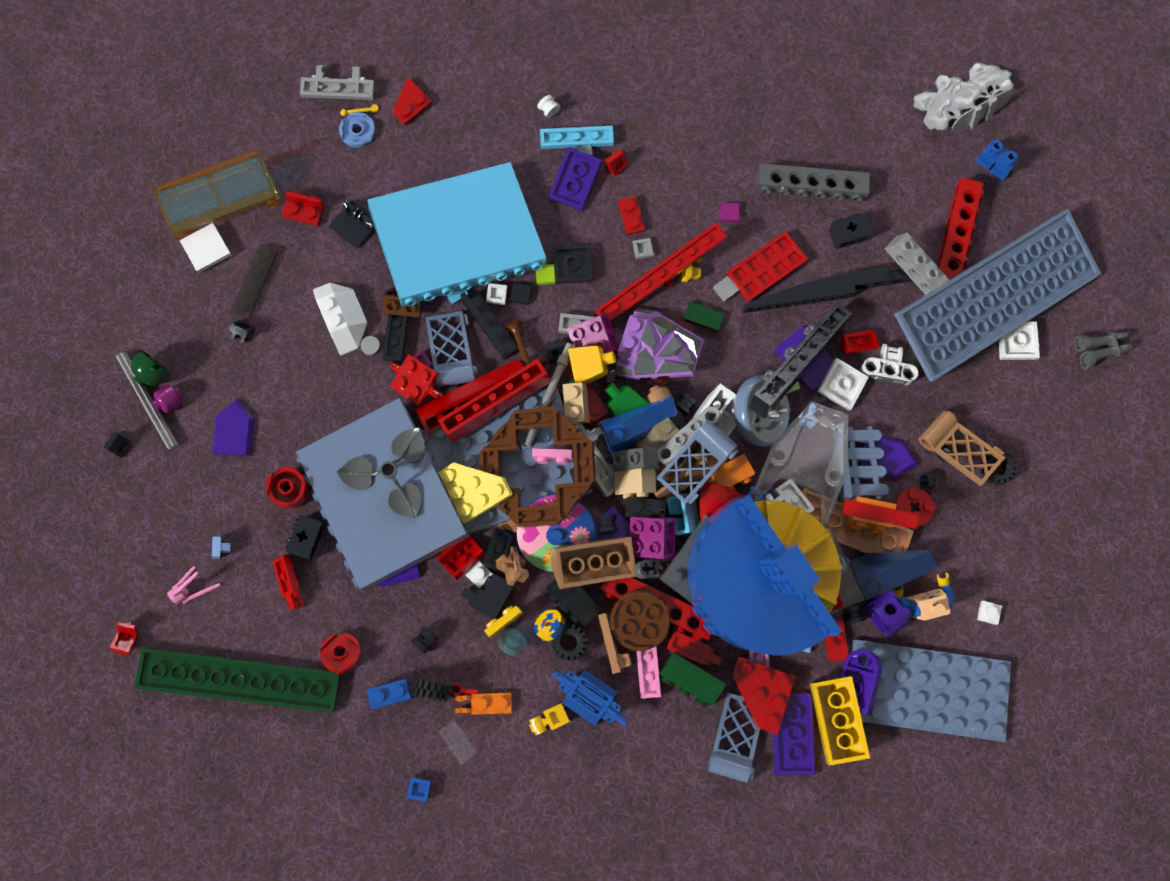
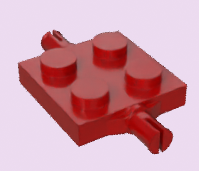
[389,354,442,406]

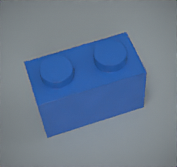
[366,679,413,710]

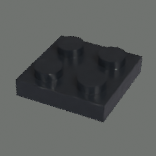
[553,244,593,284]

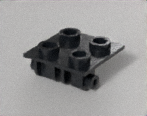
[328,199,375,249]

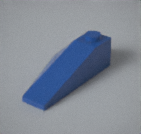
[600,396,678,457]

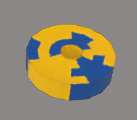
[534,609,565,641]

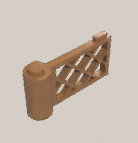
[918,411,1006,486]

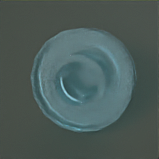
[497,628,527,656]

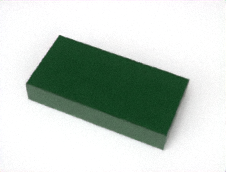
[683,301,724,332]

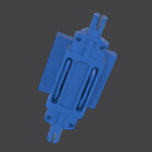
[551,668,629,727]

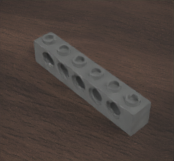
[756,163,870,202]

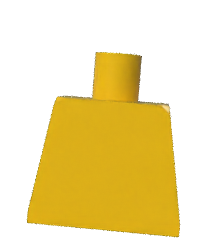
[568,346,616,384]

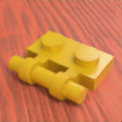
[484,606,523,638]

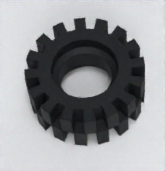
[980,449,1018,486]
[552,624,587,661]
[412,679,451,702]

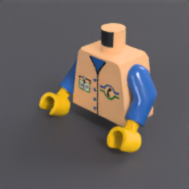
[892,573,955,620]

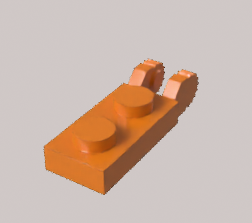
[455,693,512,714]

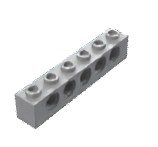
[884,233,949,295]

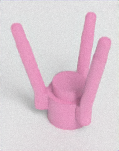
[167,566,221,605]

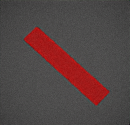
[843,499,919,529]

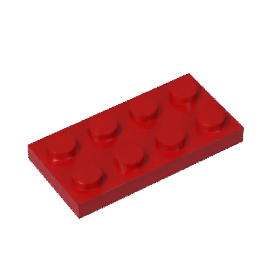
[726,231,808,303]

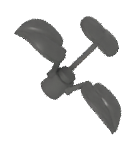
[337,428,425,518]

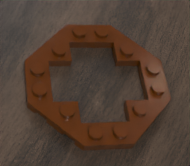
[479,407,596,528]

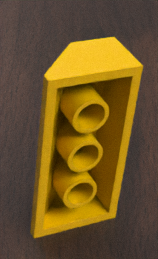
[810,676,870,765]

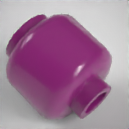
[152,385,183,413]

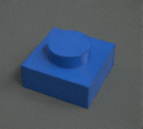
[407,777,431,802]

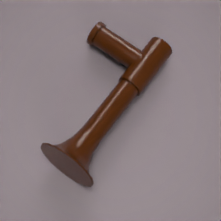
[505,321,547,367]

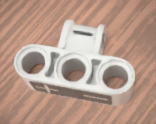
[860,344,918,385]

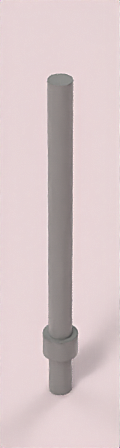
[524,343,573,448]

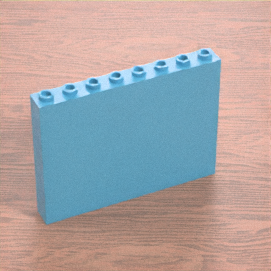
[368,162,546,306]

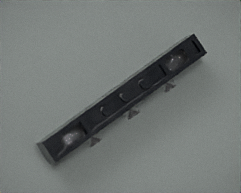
[749,303,852,419]

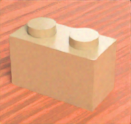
[563,382,589,424]
[614,468,656,499]

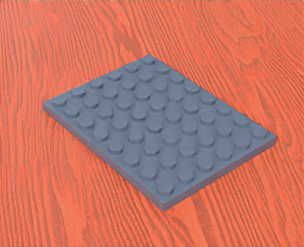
[421,387,593,534]

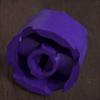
[865,590,911,637]

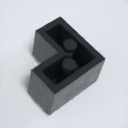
[546,578,602,627]

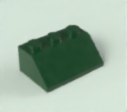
[659,652,726,707]

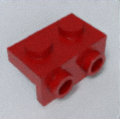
[437,537,485,580]

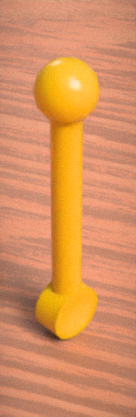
[341,104,378,116]

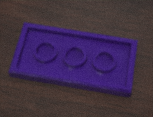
[773,693,816,775]

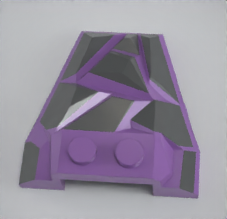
[616,307,704,380]

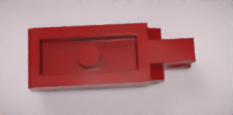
[272,554,304,611]
[666,630,722,666]

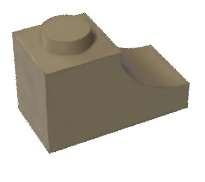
[636,417,679,449]

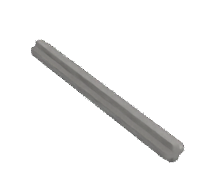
[116,351,178,450]

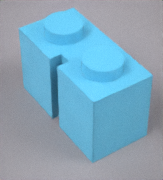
[667,494,700,536]

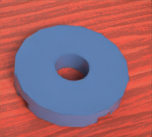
[339,112,376,148]

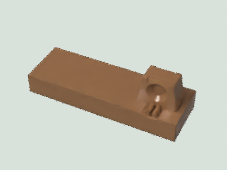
[598,613,632,674]

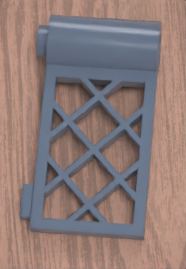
[425,311,478,388]
[657,419,739,505]
[707,693,760,783]

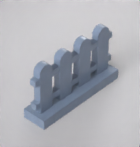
[833,424,889,504]

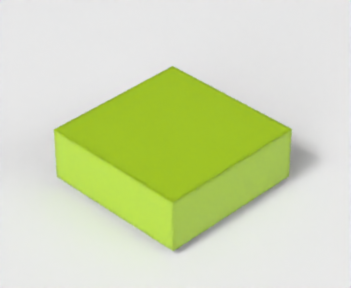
[536,264,555,285]

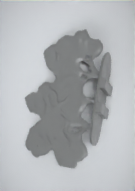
[914,63,1014,133]

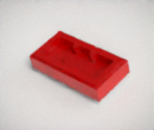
[825,620,849,662]

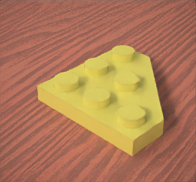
[438,463,513,524]

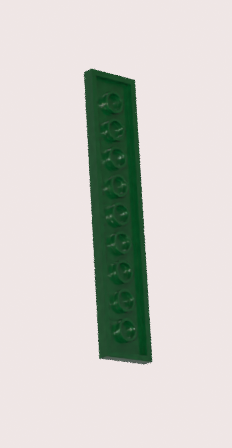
[134,648,341,713]

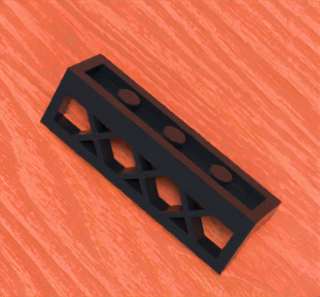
[460,290,519,360]

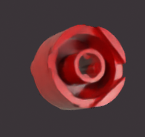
[266,467,310,509]

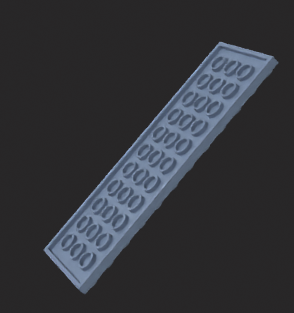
[894,209,1101,381]

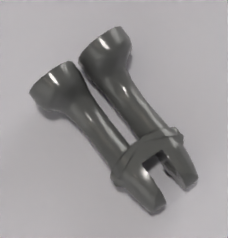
[1073,332,1133,370]

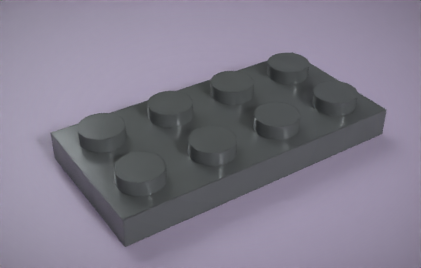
[660,515,709,602]

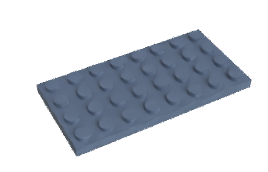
[851,639,1011,742]

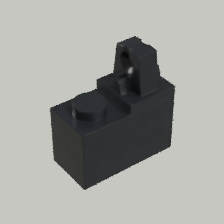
[624,497,666,520]
[461,574,515,619]

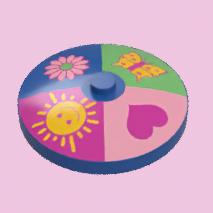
[517,494,595,572]

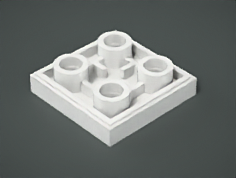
[180,223,231,273]

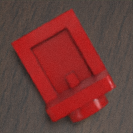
[109,622,139,656]

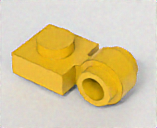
[529,703,570,735]

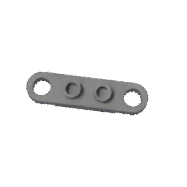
[658,407,722,465]

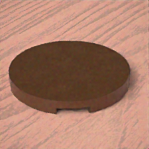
[610,590,670,651]

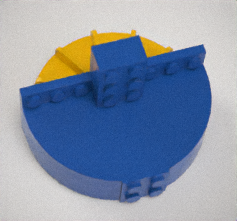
[688,495,843,655]

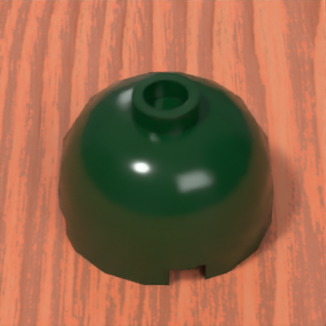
[131,350,171,386]

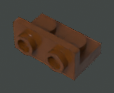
[382,289,422,317]

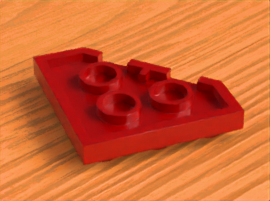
[732,656,796,735]

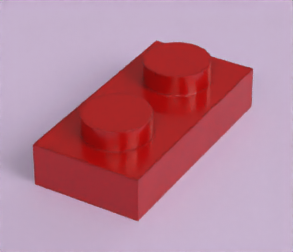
[618,196,645,236]

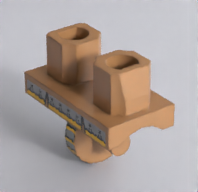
[496,546,529,586]

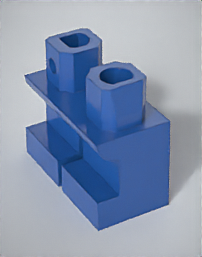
[975,140,1020,181]

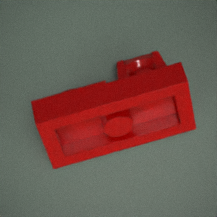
[839,330,880,354]

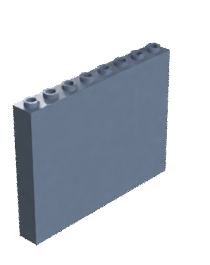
[296,398,470,591]

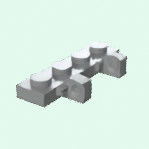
[300,65,375,100]
[571,423,616,497]

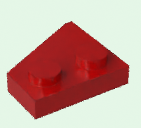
[393,78,432,126]

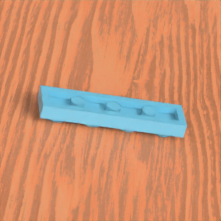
[540,126,614,149]

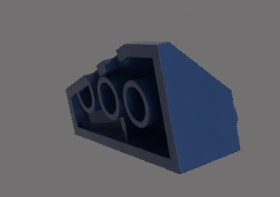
[848,549,938,600]

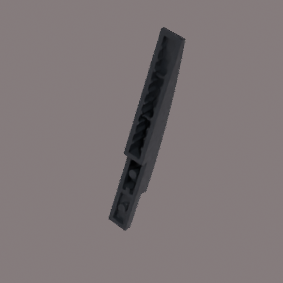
[742,266,913,313]

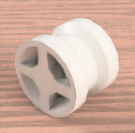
[538,95,560,118]

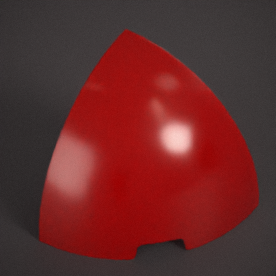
[700,482,742,520]

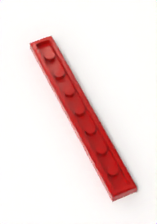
[595,222,728,323]

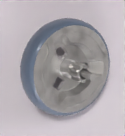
[734,375,790,447]

